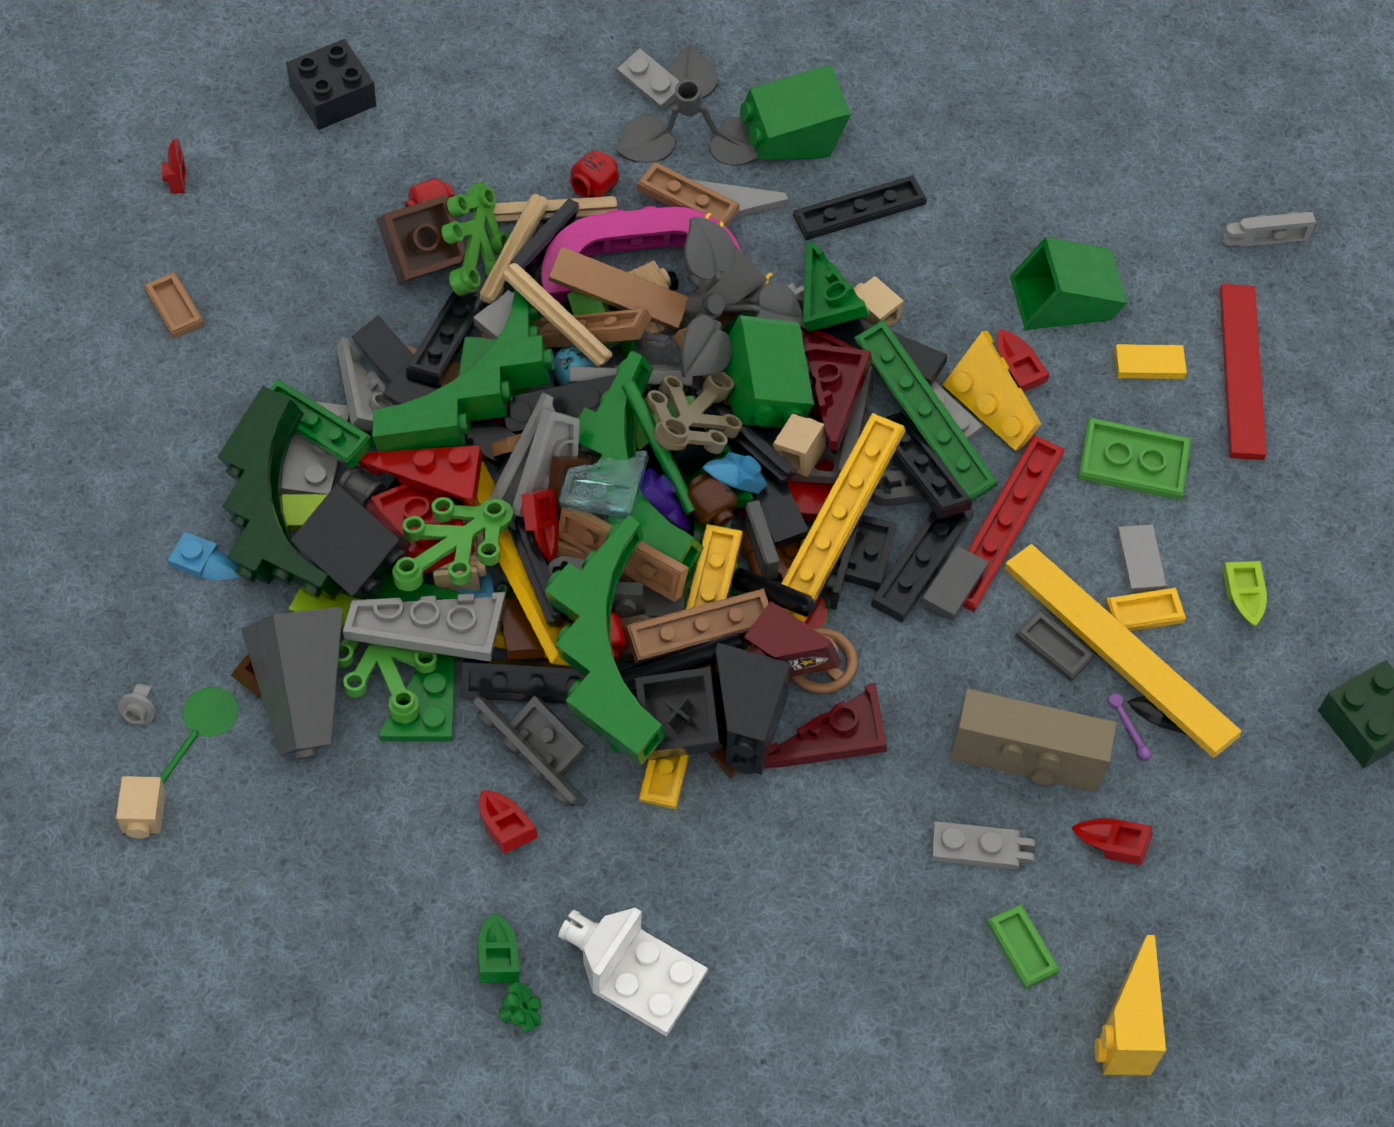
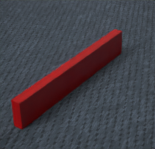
[1220,284,1267,460]
[962,435,1065,612]

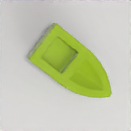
[1222,561,1267,626]

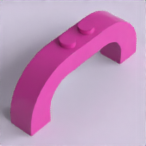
[541,206,742,303]

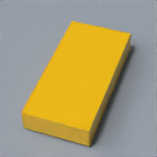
[1114,344,1187,379]
[1105,588,1186,631]

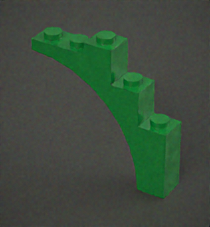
[372,290,555,452]
[576,351,704,580]
[545,515,665,766]

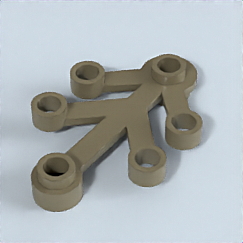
[644,372,742,454]

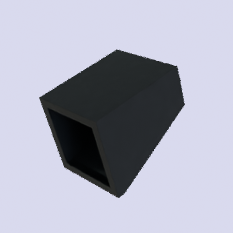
[291,484,412,600]
[715,643,791,775]

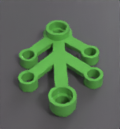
[442,182,509,296]
[392,497,513,591]
[338,607,437,723]

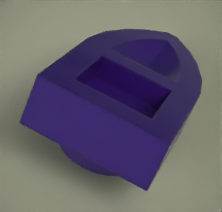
[639,468,690,532]

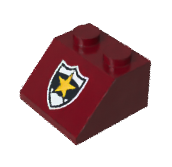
[744,601,843,677]

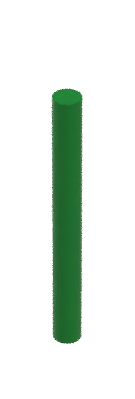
[622,380,695,515]

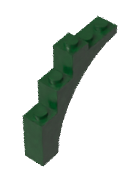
[217,386,341,600]

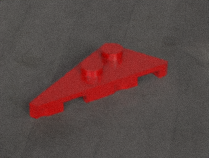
[358,445,483,506]

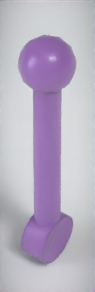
[1108,693,1152,760]

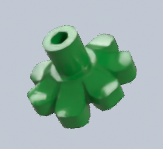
[499,981,542,1033]

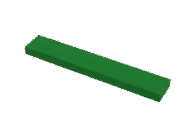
[854,319,998,502]

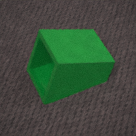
[740,65,851,160]
[1010,237,1127,330]
[721,315,814,428]

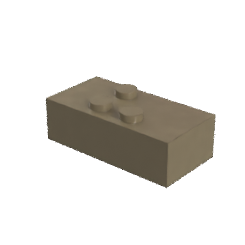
[950,688,1117,793]

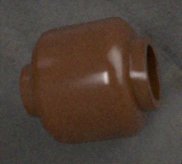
[687,472,738,527]

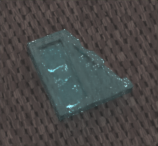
[559,451,648,518]

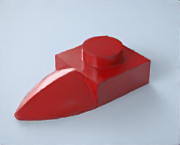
[162,138,186,194]
[997,329,1050,392]
[521,488,559,564]
[479,790,538,854]
[1072,818,1153,865]

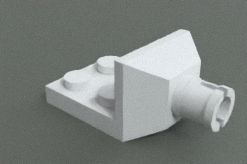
[558,908,708,1037]

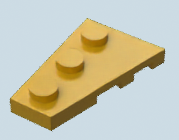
[942,331,1041,451]

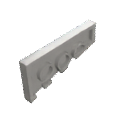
[343,592,506,662]

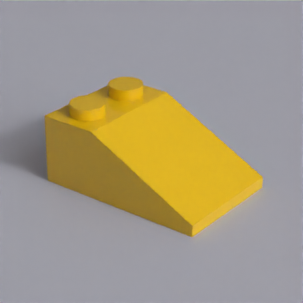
[1094,935,1166,1075]

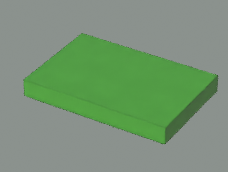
[1078,417,1191,500]

